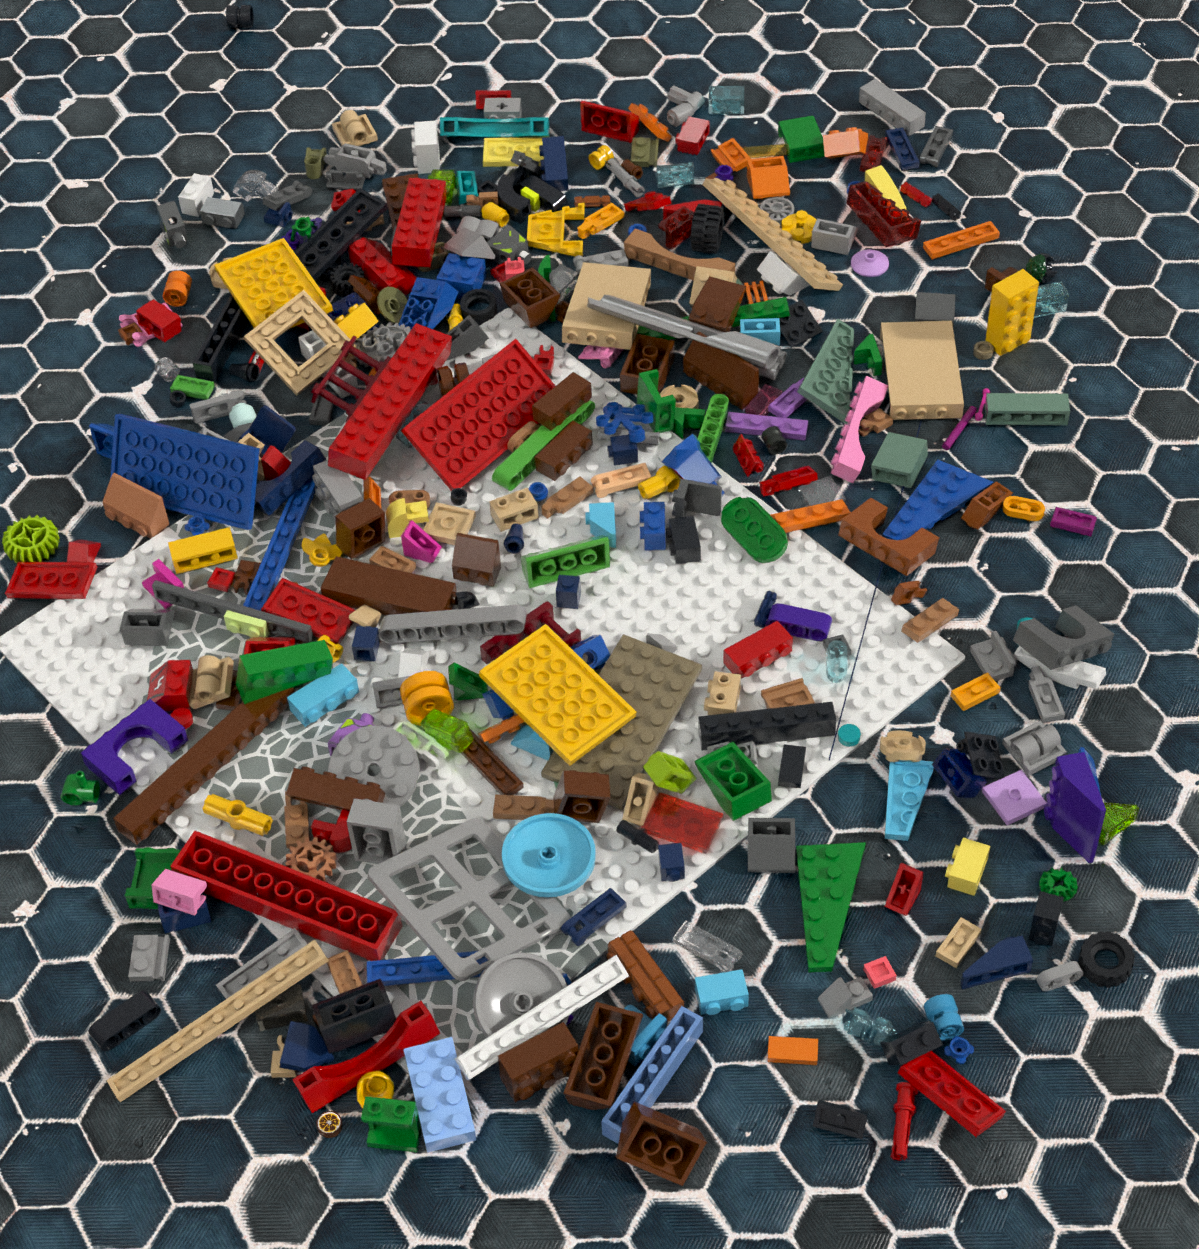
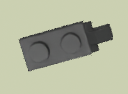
[510,150,543,175]

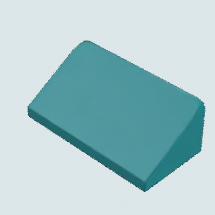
[456,171,478,205]

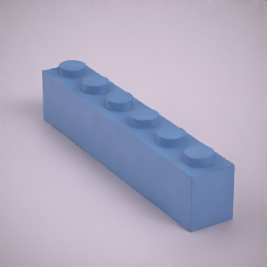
[601,1006,703,1144]

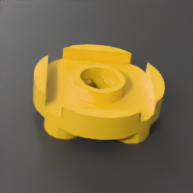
[781,210,816,244]

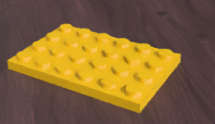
[214,238,333,329]
[479,624,637,766]

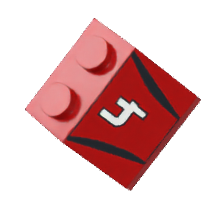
[147,660,193,711]

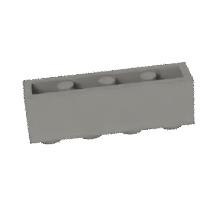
[859,79,926,136]

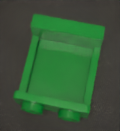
[778,115,825,163]
[637,369,676,433]
[125,847,181,909]
[361,1096,422,1152]

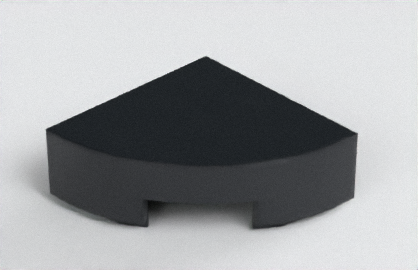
[455,591,480,609]

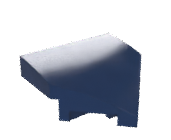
[280,1021,334,1072]

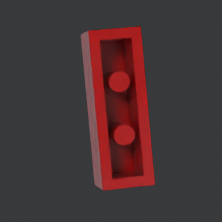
[723,621,793,679]

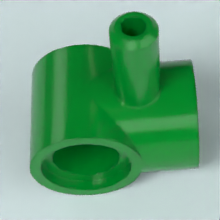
[60,771,100,805]

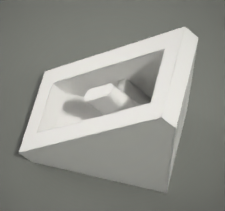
[398,649,429,678]

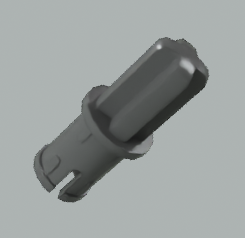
[444,204,482,218]

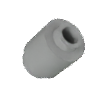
[667,103,694,127]

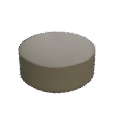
[973,341,994,360]

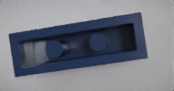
[539,136,569,191]

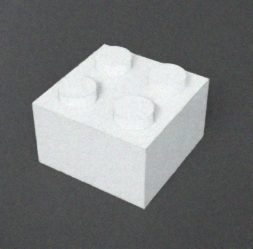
[411,121,440,174]

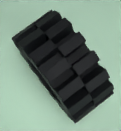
[330,263,365,297]

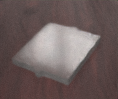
[798,476,846,506]

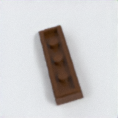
[451,727,524,795]

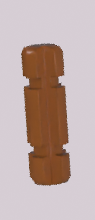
[574,195,610,207]

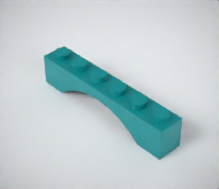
[440,117,549,138]

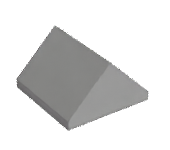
[444,227,495,259]

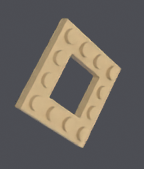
[244,290,356,396]

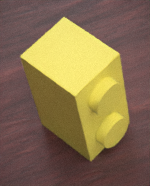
[945,838,990,896]

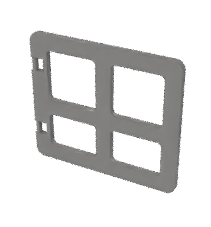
[368,818,571,981]

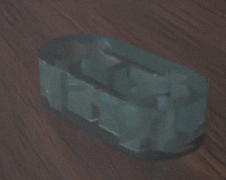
[826,640,847,683]

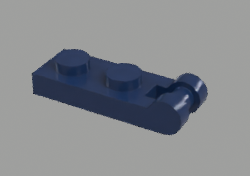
[561,888,627,946]

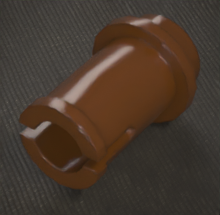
[621,159,643,179]

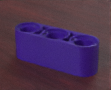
[766,603,833,642]

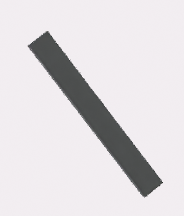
[152,580,313,643]

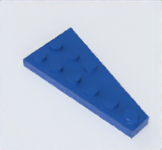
[882,460,994,540]

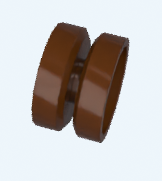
[437,362,469,398]

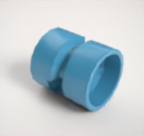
[924,994,964,1041]

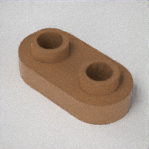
[507,421,540,453]
[389,490,431,508]

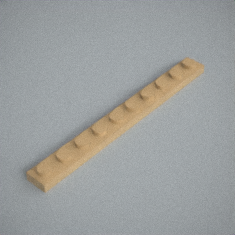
[106,940,329,1102]

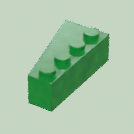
[236,640,333,704]

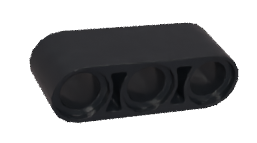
[516,175,567,212]
[88,990,161,1052]

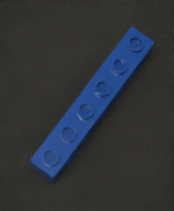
[482,635,610,720]

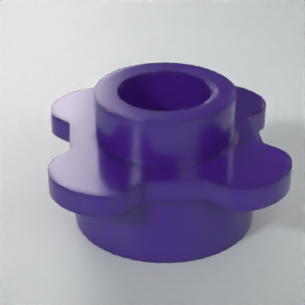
[715,165,734,181]

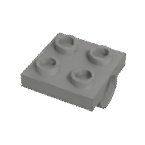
[1002,720,1067,776]

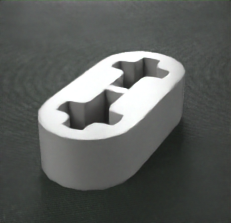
[1036,961,1083,991]

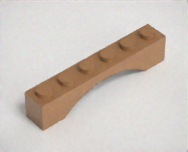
[624,229,735,280]

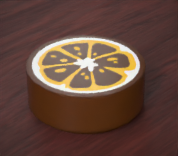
[317,1111,343,1138]

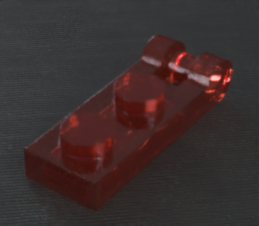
[860,135,888,172]

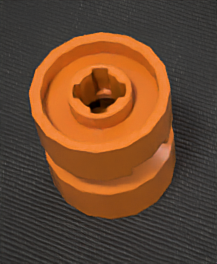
[162,270,192,307]

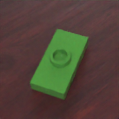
[170,375,215,400]

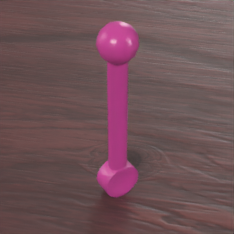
[975,388,990,421]

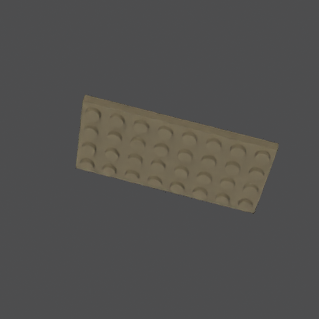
[541,634,702,810]

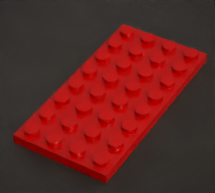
[401,339,555,491]

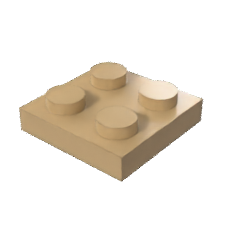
[423,502,476,545]

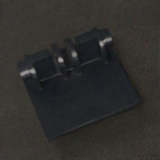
[779,299,823,348]
[956,732,1004,779]

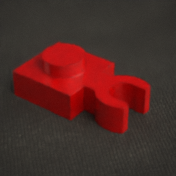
[534,345,555,376]

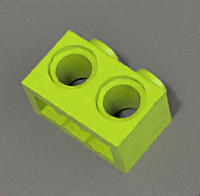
[643,751,697,794]

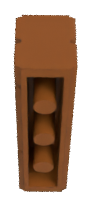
[607,930,684,1022]

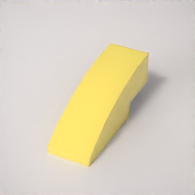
[865,165,908,221]

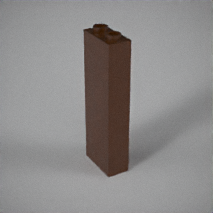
[320,556,457,616]

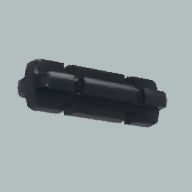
[932,193,961,221]

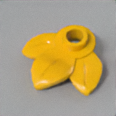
[301,533,343,567]

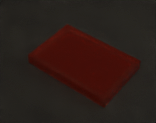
[642,792,724,854]

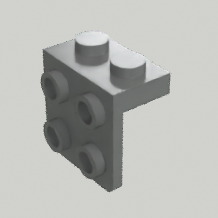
[672,479,722,518]

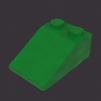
[694,742,772,821]

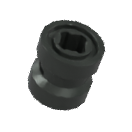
[761,426,787,455]

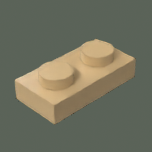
[936,918,982,968]

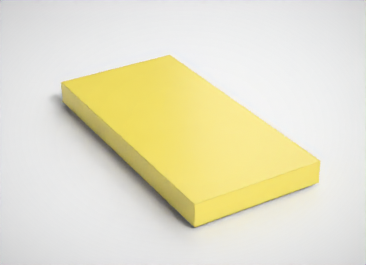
[483,137,544,167]

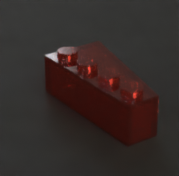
[846,181,921,247]

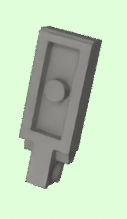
[1028,666,1065,723]

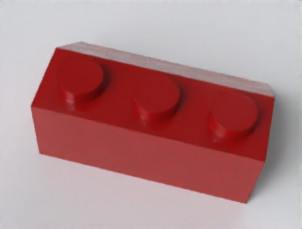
[580,100,639,143]

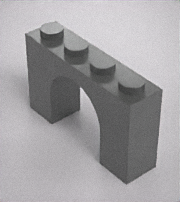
[1013,605,1114,670]

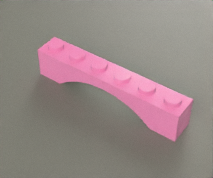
[830,376,888,483]

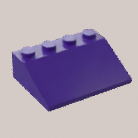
[1044,752,1106,863]

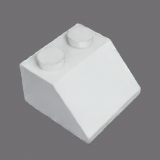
[757,251,810,295]

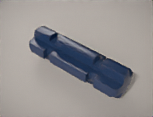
[754,591,777,628]

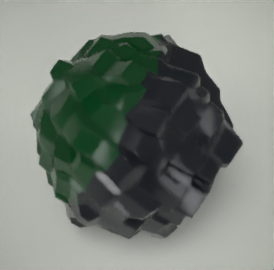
[1026,253,1057,284]

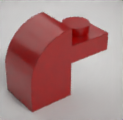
[311,809,352,853]

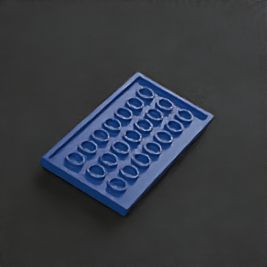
[110,414,260,530]

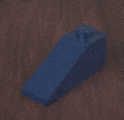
[960,935,1033,989]

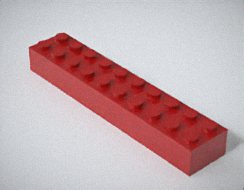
[328,323,452,480]
[170,830,403,961]

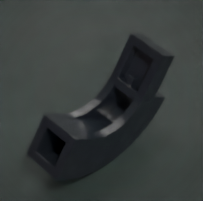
[497,166,531,224]

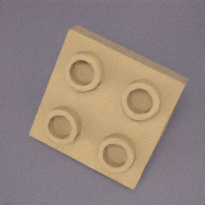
[332,110,378,146]
[189,655,234,709]

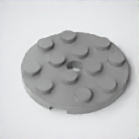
[328,725,420,807]

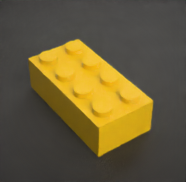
[985,269,1039,356]

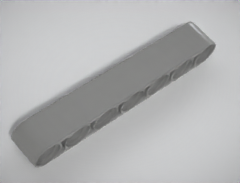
[378,605,527,644]

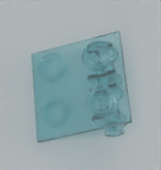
[844,1007,897,1046]

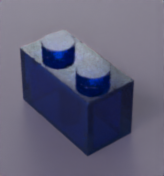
[932,748,987,798]

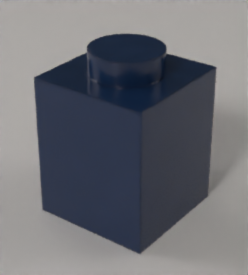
[607,434,638,466]
[556,575,581,609]
[352,626,380,661]
[658,843,685,882]

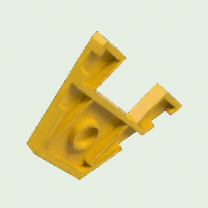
[527,203,585,257]

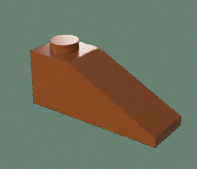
[961,481,1013,530]

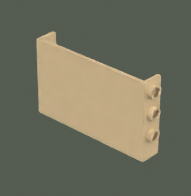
[562,262,651,350]
[880,321,964,420]

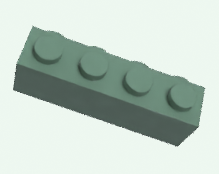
[985,393,1070,425]

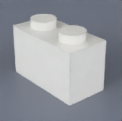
[178,173,214,217]

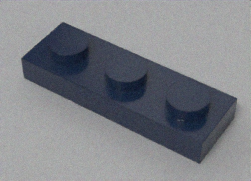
[885,127,919,171]

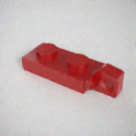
[759,465,818,496]

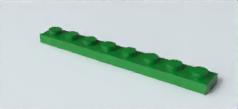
[637,297,790,340]

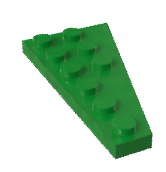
[796,842,866,973]

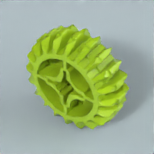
[2,515,60,564]

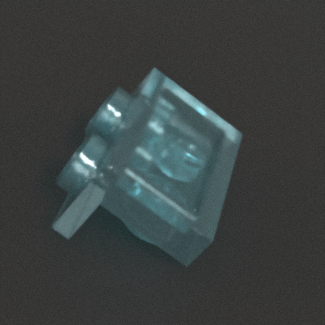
[656,162,694,188]

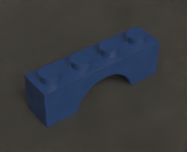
[254,440,327,516]

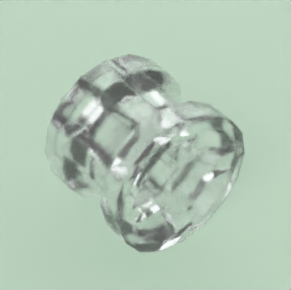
[155,357,180,382]

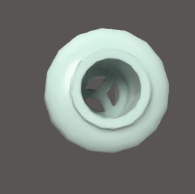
[229,403,256,429]

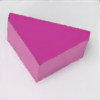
[401,520,442,563]

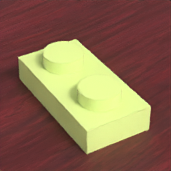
[224,610,269,637]

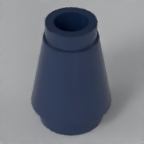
[504,524,524,554]

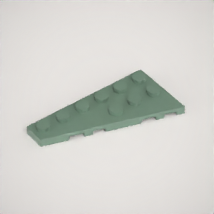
[797,319,854,424]

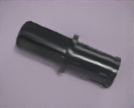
[616,820,659,853]

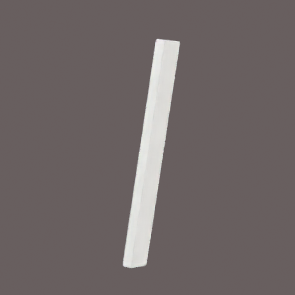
[455,955,629,1080]

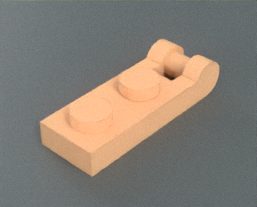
[591,463,651,498]

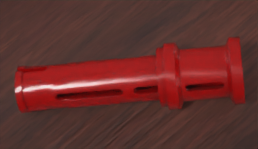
[890,1082,918,1161]

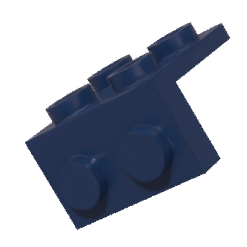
[237,405,296,458]

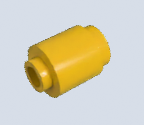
[481,202,509,227]

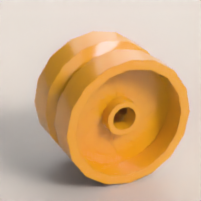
[399,671,454,726]

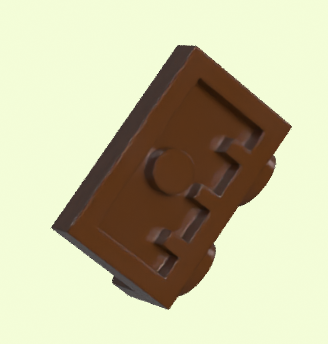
[348,275,381,315]

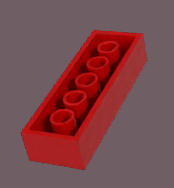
[392,178,446,267]

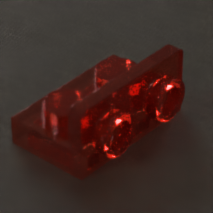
[658,206,694,250]

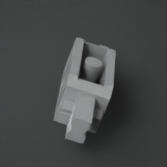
[323,143,387,179]

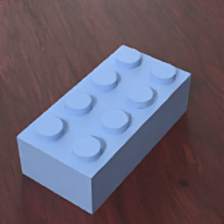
[404,1037,476,1153]

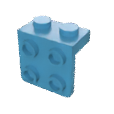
[624,1005,667,1067]

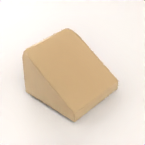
[348,605,381,627]

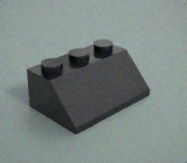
[312,978,396,1054]

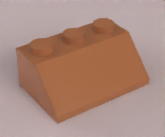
[102,473,169,539]

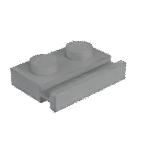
[128,935,170,982]

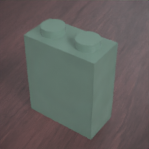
[871,432,928,488]

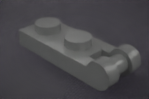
[919,126,953,167]
[263,180,312,211]

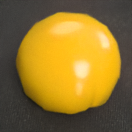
[356,1071,394,1108]

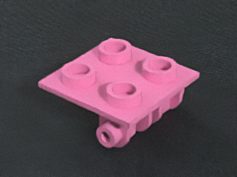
[578,345,624,368]

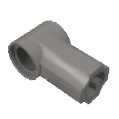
[667,86,705,112]

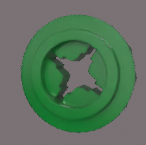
[1039,867,1078,902]

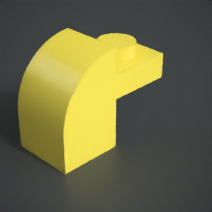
[386,498,429,538]

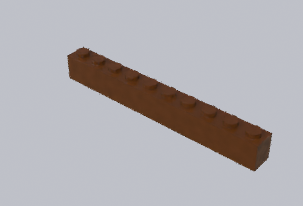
[113,687,295,845]

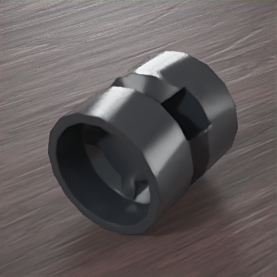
[226,5,254,28]

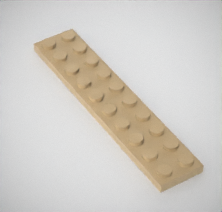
[702,178,843,291]

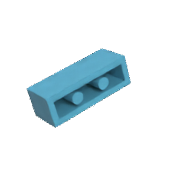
[287,663,359,727]

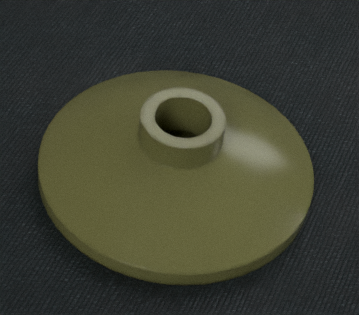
[377,287,408,324]

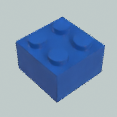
[436,253,486,299]

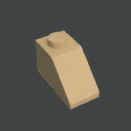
[622,772,659,827]

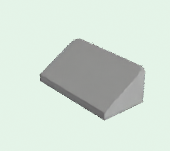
[372,676,410,708]

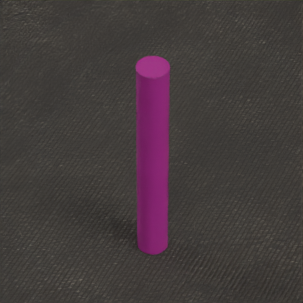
[942,406,977,450]

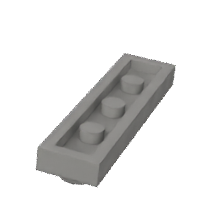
[216,928,307,999]

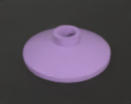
[851,249,889,277]

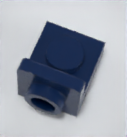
[263,202,293,227]

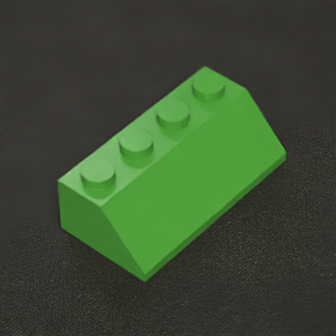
[521,535,610,588]

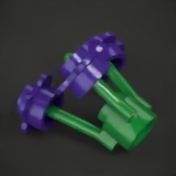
[281,217,322,250]

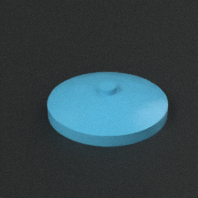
[502,813,596,897]

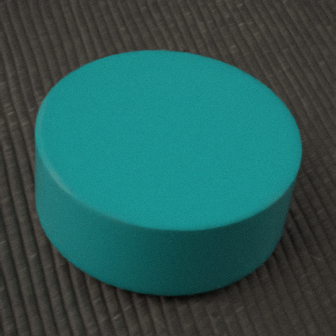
[838,724,861,747]

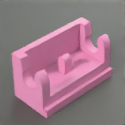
[152,869,207,916]

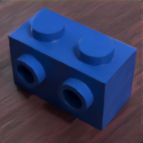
[640,502,666,550]

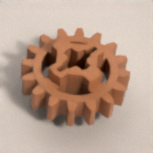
[285,837,337,882]

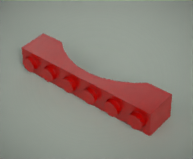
[292,1000,441,1113]

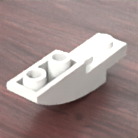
[1014,646,1106,689]

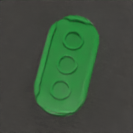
[721,497,788,563]

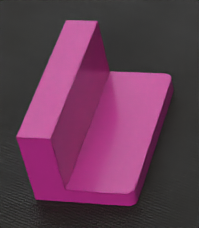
[142,559,184,609]

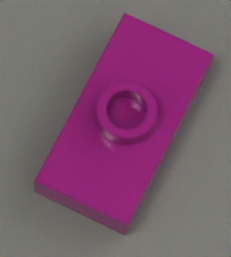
[1050,507,1097,536]

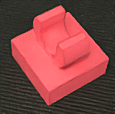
[505,257,524,280]
[863,956,897,989]

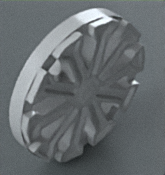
[760,197,794,224]

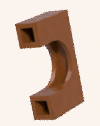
[838,498,939,576]

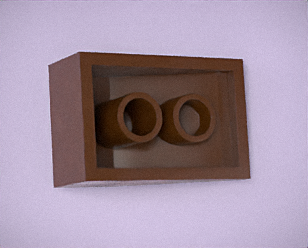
[688,276,746,332]

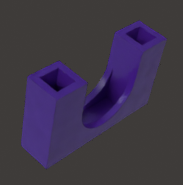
[81,699,188,795]

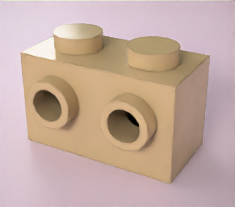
[489,488,539,532]
[704,671,741,715]

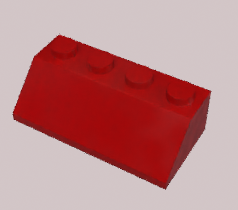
[348,237,417,295]

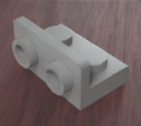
[970,631,1016,681]

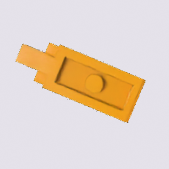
[577,203,625,239]

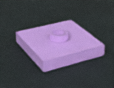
[982,770,1047,825]

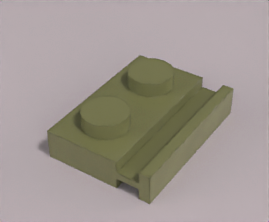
[631,137,659,167]

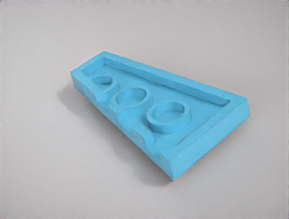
[885,760,936,841]

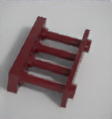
[311,335,391,423]
[480,601,581,664]

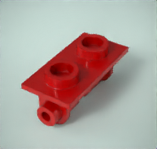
[732,434,764,477]

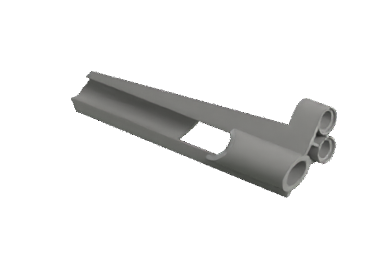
[587,295,787,380]

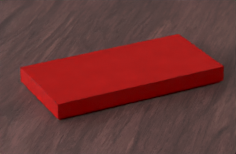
[5,562,97,599]
[261,578,356,644]
[898,1051,1006,1137]

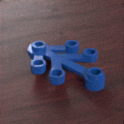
[596,402,654,443]

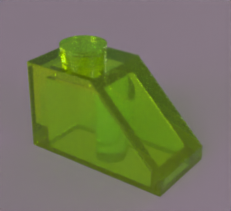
[1099,802,1139,845]

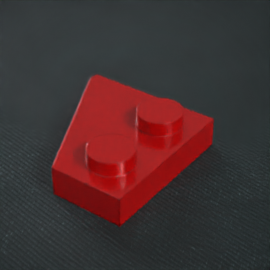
[624,191,672,211]

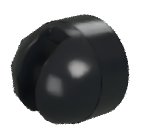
[169,390,186,408]
[450,488,467,506]

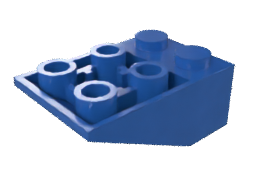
[398,277,459,330]

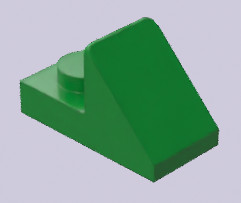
[854,334,882,376]
[673,407,705,439]
[448,662,488,701]

